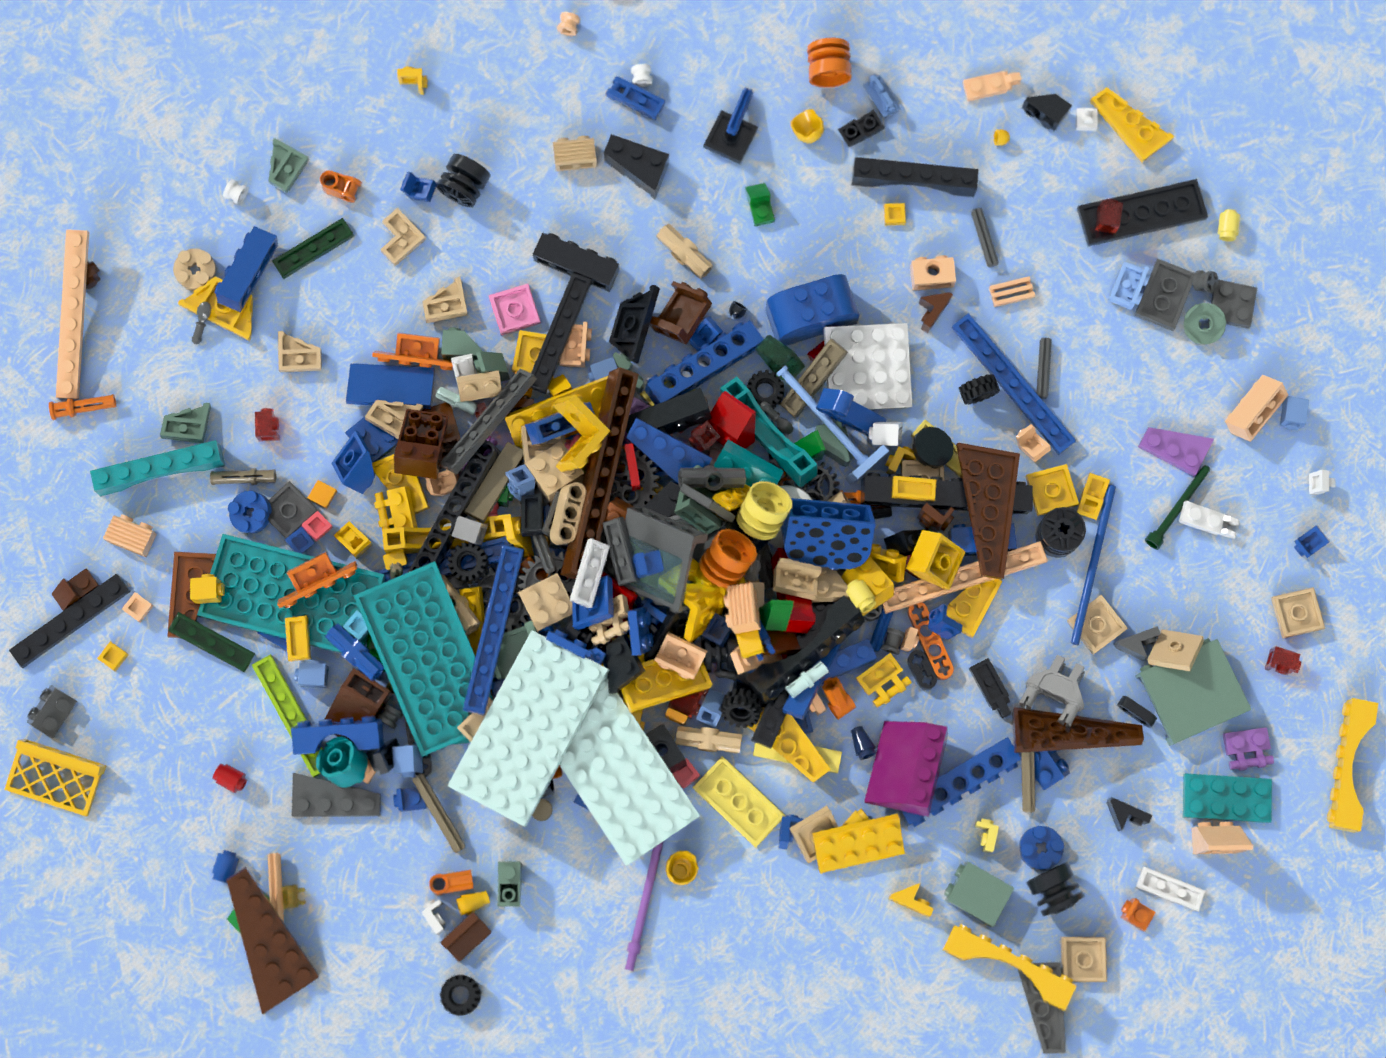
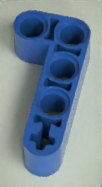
[816,388,887,437]

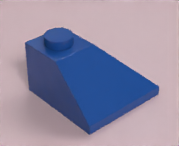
[331,430,375,494]

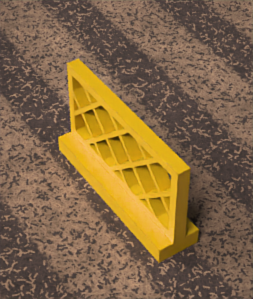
[4,739,107,816]

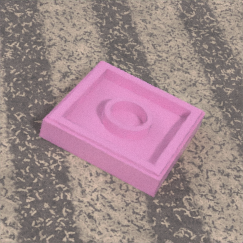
[488,284,541,336]

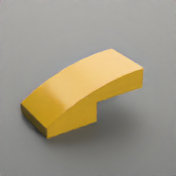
[1076,472,1110,520]

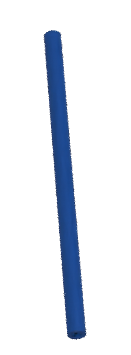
[1071,485,1116,645]

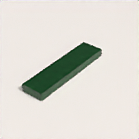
[272,218,355,279]
[167,612,255,673]

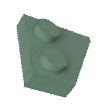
[268,138,309,193]
[160,403,211,443]

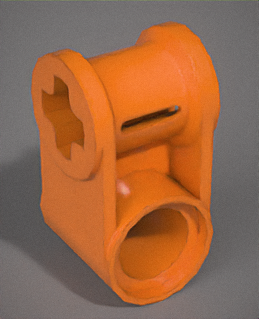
[320,170,362,203]

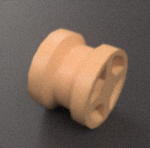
[557,12,580,36]

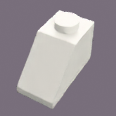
[869,422,903,446]

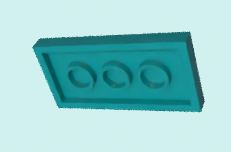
[1183,773,1272,823]

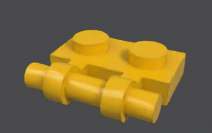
[374,486,418,529]
[856,653,912,708]

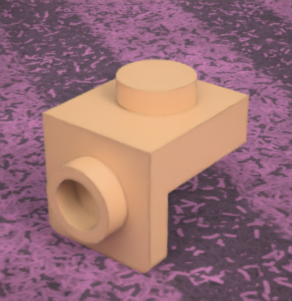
[1016,424,1051,462]
[426,470,459,497]

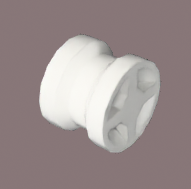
[631,64,653,87]
[223,179,249,205]

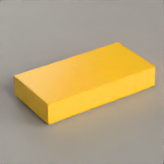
[892,476,936,502]
[285,615,311,662]

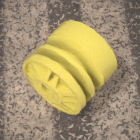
[736,482,792,540]

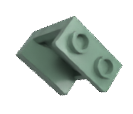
[675,465,728,534]
[494,621,538,681]
[944,862,1014,927]

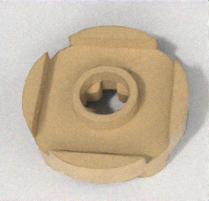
[173,249,217,291]

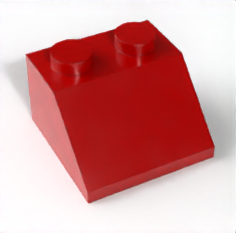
[707,391,756,449]

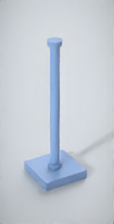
[776,365,889,484]

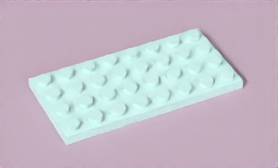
[448,630,609,827]
[559,676,700,866]

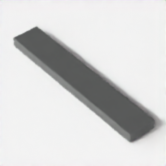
[440,369,537,475]

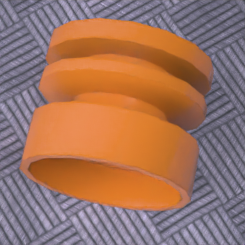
[807,38,852,88]
[699,529,757,588]

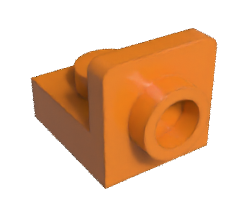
[1120,898,1156,931]

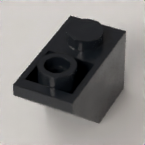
[1022,94,1072,131]
[884,529,929,556]

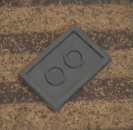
[1134,258,1195,331]

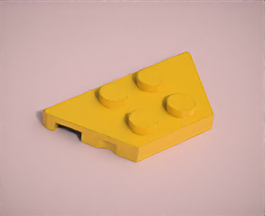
[178,276,253,341]

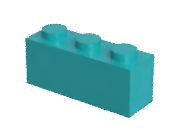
[713,440,784,487]

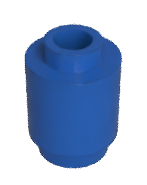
[212,850,239,883]

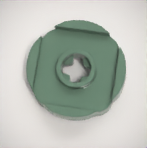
[1184,303,1226,345]

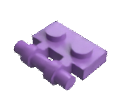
[1222,727,1274,771]

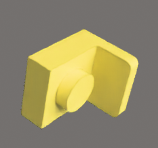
[974,819,999,853]

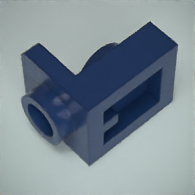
[702,613,732,647]

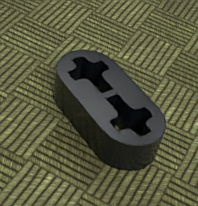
[907,650,937,690]
[1117,696,1157,728]

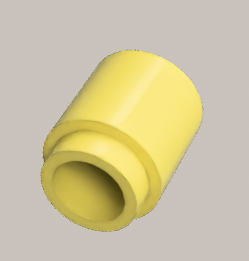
[1218,209,1241,241]
[846,579,876,613]

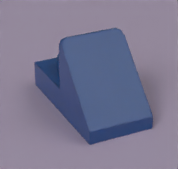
[633,550,664,579]

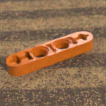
[907,602,954,680]

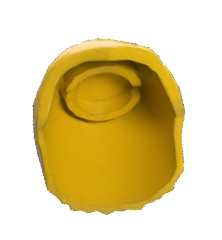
[790,109,824,144]

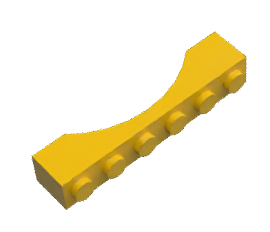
[382,514,511,554]
[1327,698,1379,833]
[943,924,1076,1011]

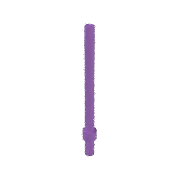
[625,841,664,971]

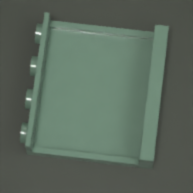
[1136,638,1252,746]

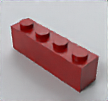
[771,548,816,633]

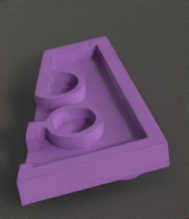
[1138,427,1214,476]

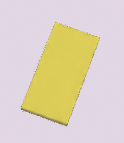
[692,756,785,848]

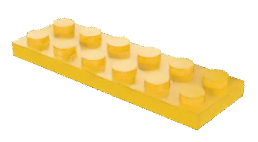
[505,376,608,449]

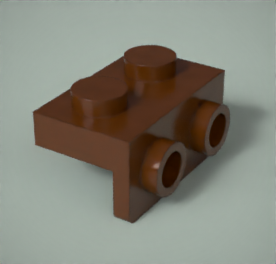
[917,503,955,533]

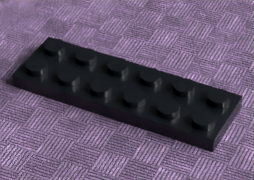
[1077,179,1208,247]

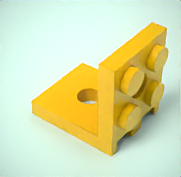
[553,394,610,472]
[659,558,727,643]

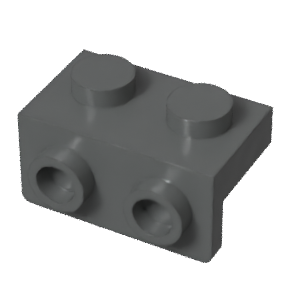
[27,685,77,738]

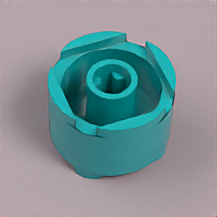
[316,737,368,788]

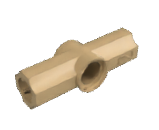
[656,224,713,279]
[441,575,481,635]
[675,726,742,753]

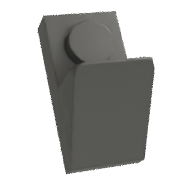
[1114,626,1161,660]

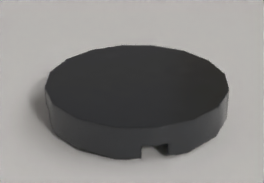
[912,427,954,469]

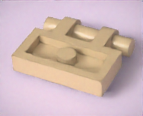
[589,594,629,645]

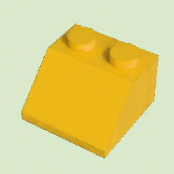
[906,530,966,590]
[841,556,894,616]

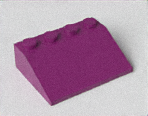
[864,721,948,817]

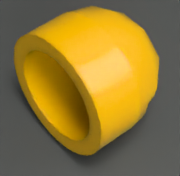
[994,129,1010,146]

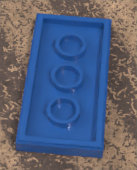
[346,363,435,409]

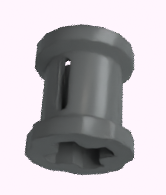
[881,628,906,655]

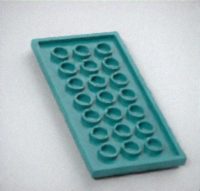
[197,534,386,653]
[353,561,494,757]

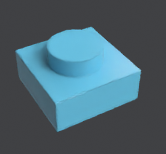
[343,611,369,642]

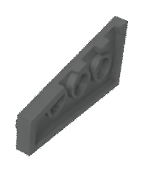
[292,773,381,817]
[1018,962,1066,1054]

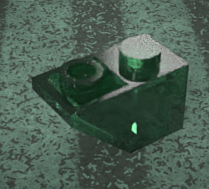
[755,335,805,380]

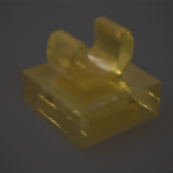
[282,885,306,909]

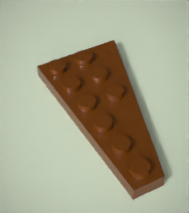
[956,443,1020,580]
[1012,707,1144,753]
[227,867,319,1015]

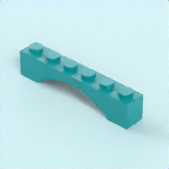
[720,376,818,488]
[90,440,225,496]

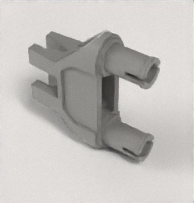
[1019,655,1085,727]

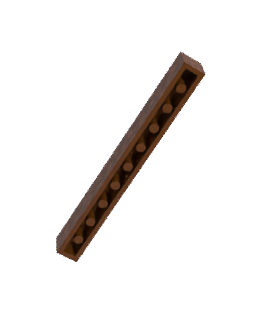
[561,367,639,580]

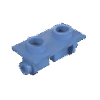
[863,74,901,118]

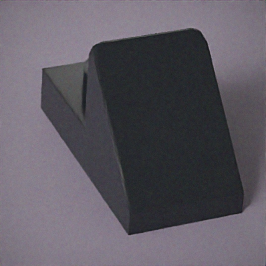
[367,738,400,775]
[1106,797,1152,832]

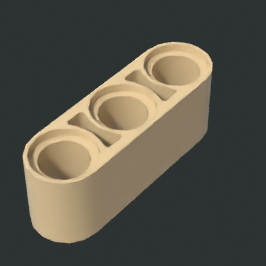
[550,482,586,545]

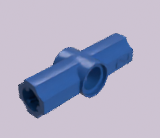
[325,623,384,681]

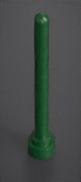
[1145,465,1210,550]

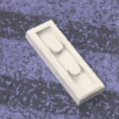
[570,538,610,608]
[1135,867,1206,912]

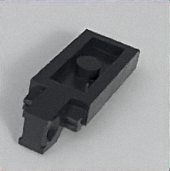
[969,658,1011,719]

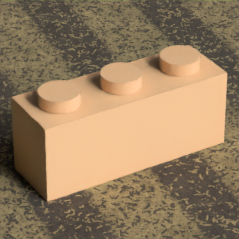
[1225,375,1288,442]

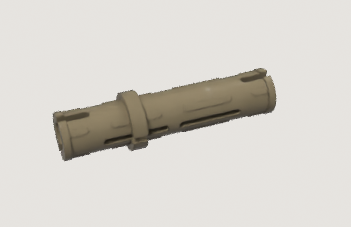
[210,468,277,485]

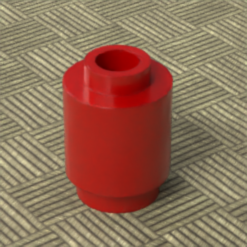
[212,764,247,793]

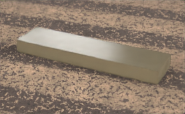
[780,339,848,418]
[465,442,524,523]

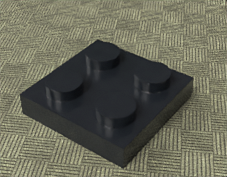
[703,110,758,165]

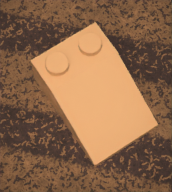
[1191,822,1253,854]

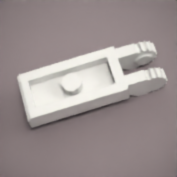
[1179,501,1240,539]

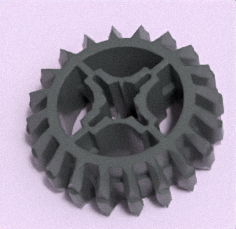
[783,459,840,501]

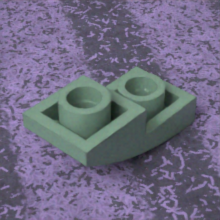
[613,352,644,394]

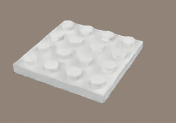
[823,323,913,410]

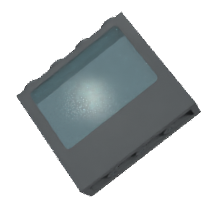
[614,506,708,613]

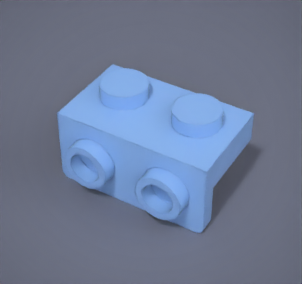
[1108,262,1150,310]

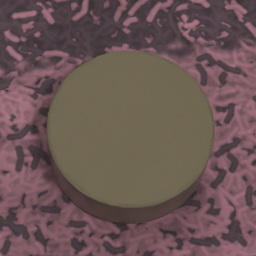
[532,799,553,821]

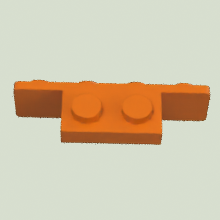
[372,333,453,370]
[277,552,358,608]

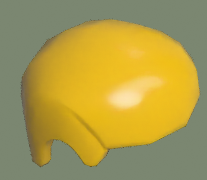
[665,850,699,885]

